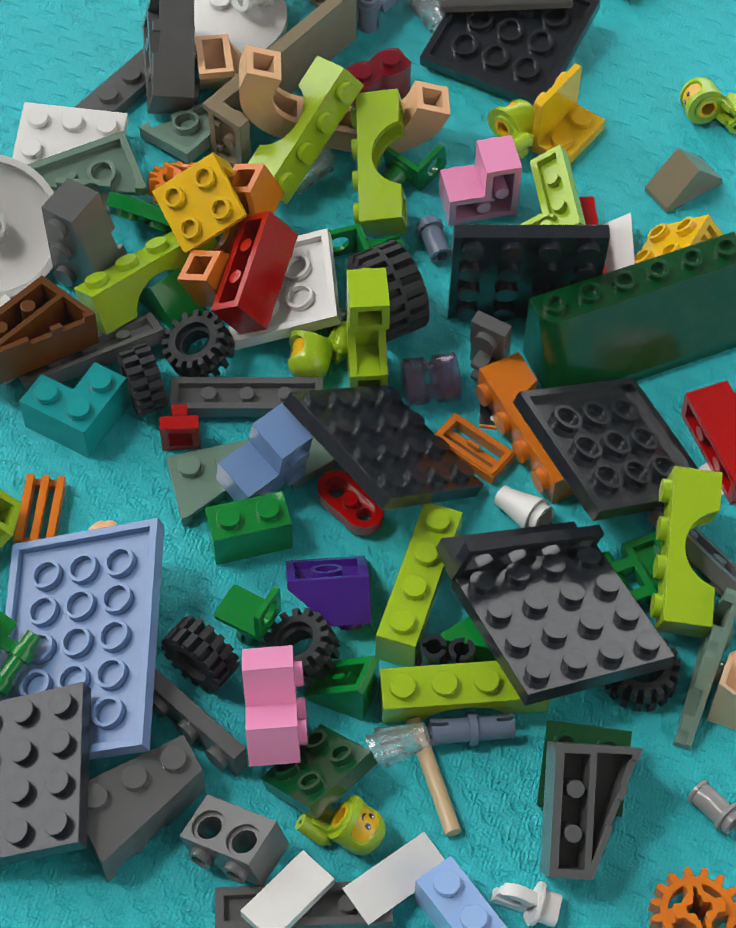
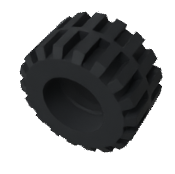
[347,240,430,342]

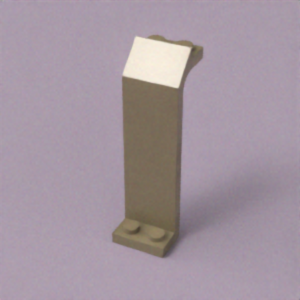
[203,0,356,168]

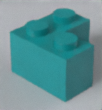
[19,362,131,458]

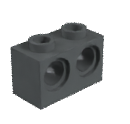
[180,794,289,887]

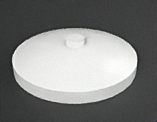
[194,0,288,69]
[0,155,54,298]

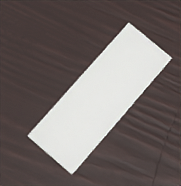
[602,213,635,273]
[342,832,445,925]

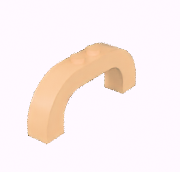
[239,45,450,152]

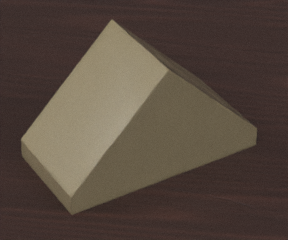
[645,148,722,213]

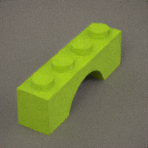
[248,55,364,205]
[350,88,408,237]
[74,231,218,335]
[347,268,390,388]
[650,466,723,638]
[375,503,463,667]
[379,661,551,723]

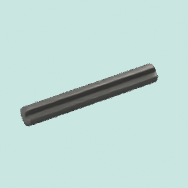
[439,0,573,13]

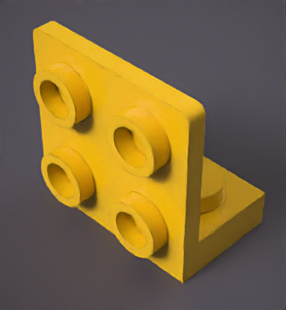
[531,63,605,164]
[152,152,247,254]
[634,214,724,264]

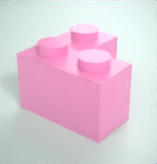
[439,135,522,225]
[242,645,308,767]

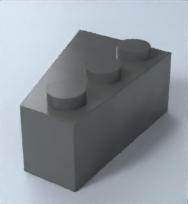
[142,0,199,115]
[41,178,127,287]
[87,735,206,883]
[540,741,643,880]

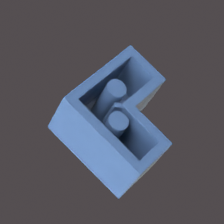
[216,402,313,501]

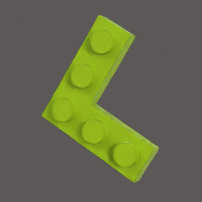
[520,144,586,225]

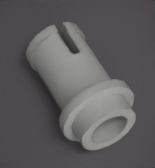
[687,780,736,834]

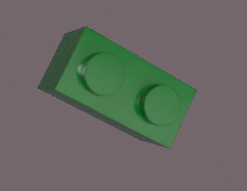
[205,491,293,565]

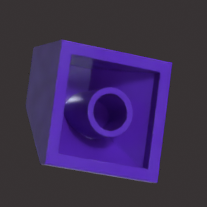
[286,556,372,631]

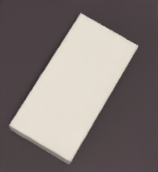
[240,850,335,928]

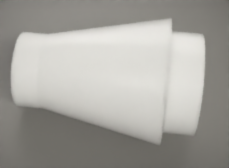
[494,485,554,528]

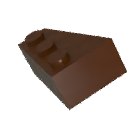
[0,275,99,384]

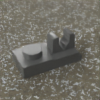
[470,310,512,381]

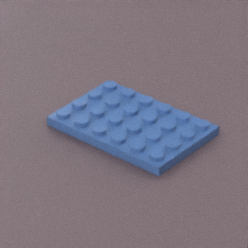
[0,518,165,760]

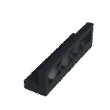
[436,521,604,581]

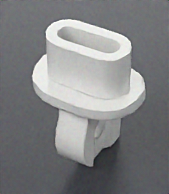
[490,881,562,927]

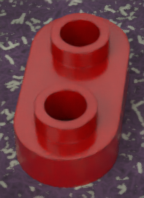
[317,470,384,536]

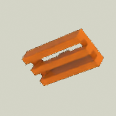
[434,413,516,485]
[13,474,67,544]

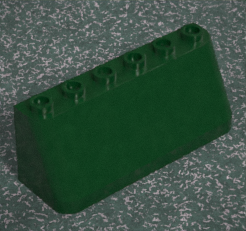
[523,232,736,389]

